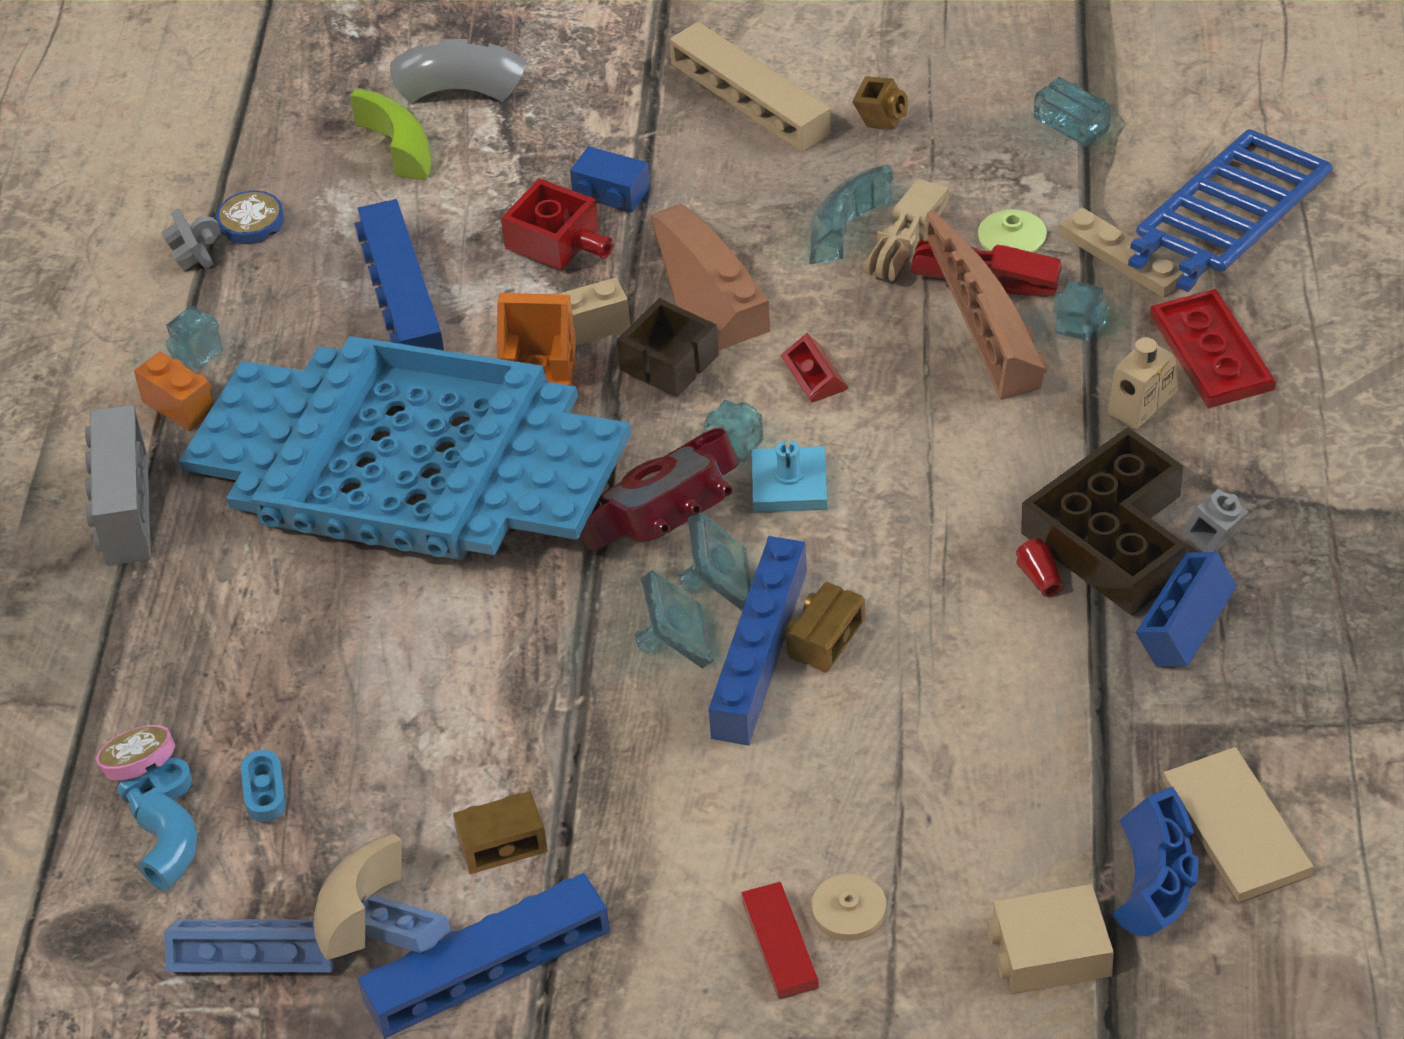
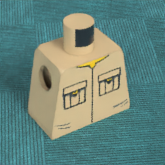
[1107,337,1178,429]

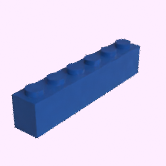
[354,199,444,351]
[708,536,807,746]
[358,873,610,1039]

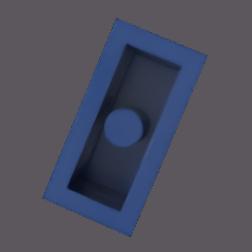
[570,146,650,212]

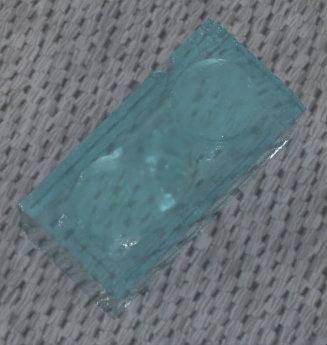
[1034,77,1112,147]

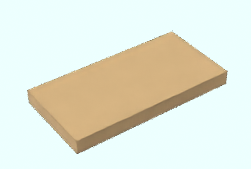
[1162,747,1314,903]

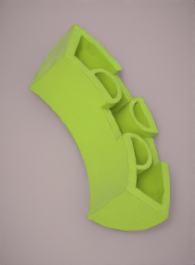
[350,88,431,181]

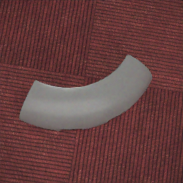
[390,39,526,104]

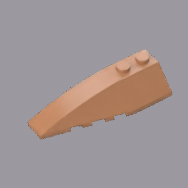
[651,204,770,351]
[925,211,1047,400]

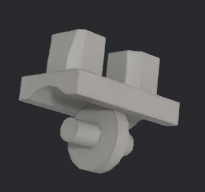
[161,208,220,271]

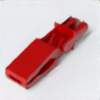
[910,240,1062,296]

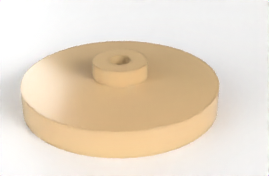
[812,873,887,941]

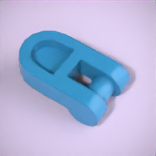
[117,758,192,820]

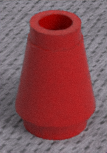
[1016,538,1063,597]

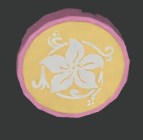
[96,725,175,781]

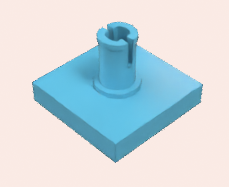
[752,441,827,513]

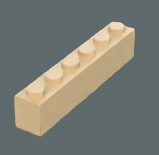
[669,22,831,152]

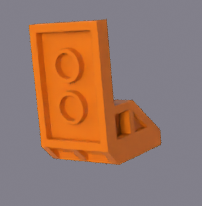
[497,293,576,386]

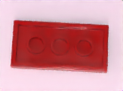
[1150,289,1276,409]

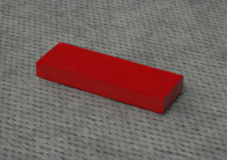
[741,881,819,999]

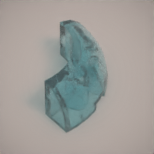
[807,164,894,265]

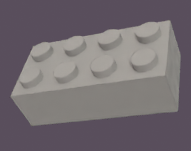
[85,405,151,566]

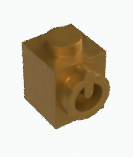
[852,76,908,129]

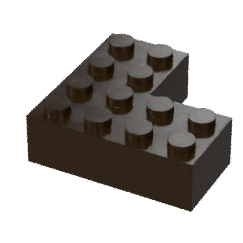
[1021,427,1187,615]

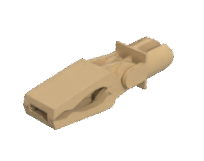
[863,179,950,281]

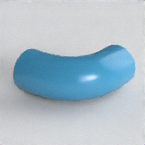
[136,792,198,891]

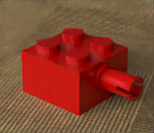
[501,178,613,270]

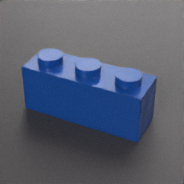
[1135,551,1237,667]

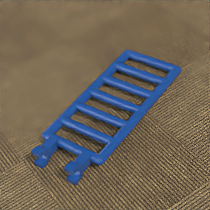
[1128,129,1333,292]

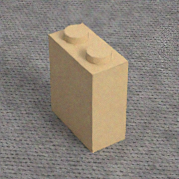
[987,884,1114,994]

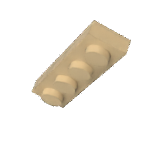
[1059,207,1184,298]

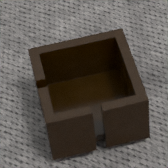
[617,298,719,397]

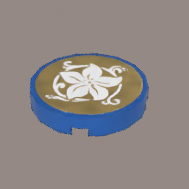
[216,190,284,244]

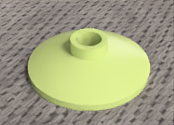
[978,209,1047,253]

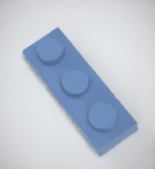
[361,895,451,953]

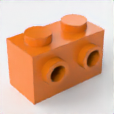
[134,351,214,431]

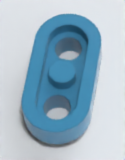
[241,750,286,822]

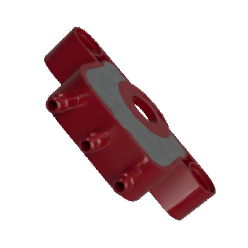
[580,428,739,550]

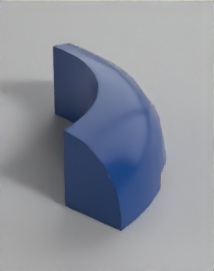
[1111,787,1198,936]

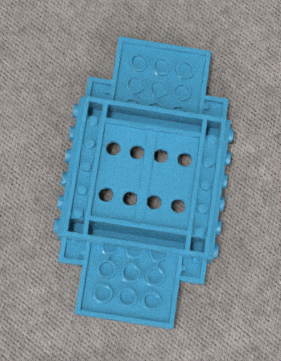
[179,336,632,560]

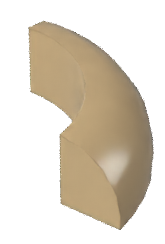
[314,834,402,960]

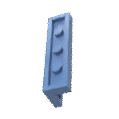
[164,919,334,972]

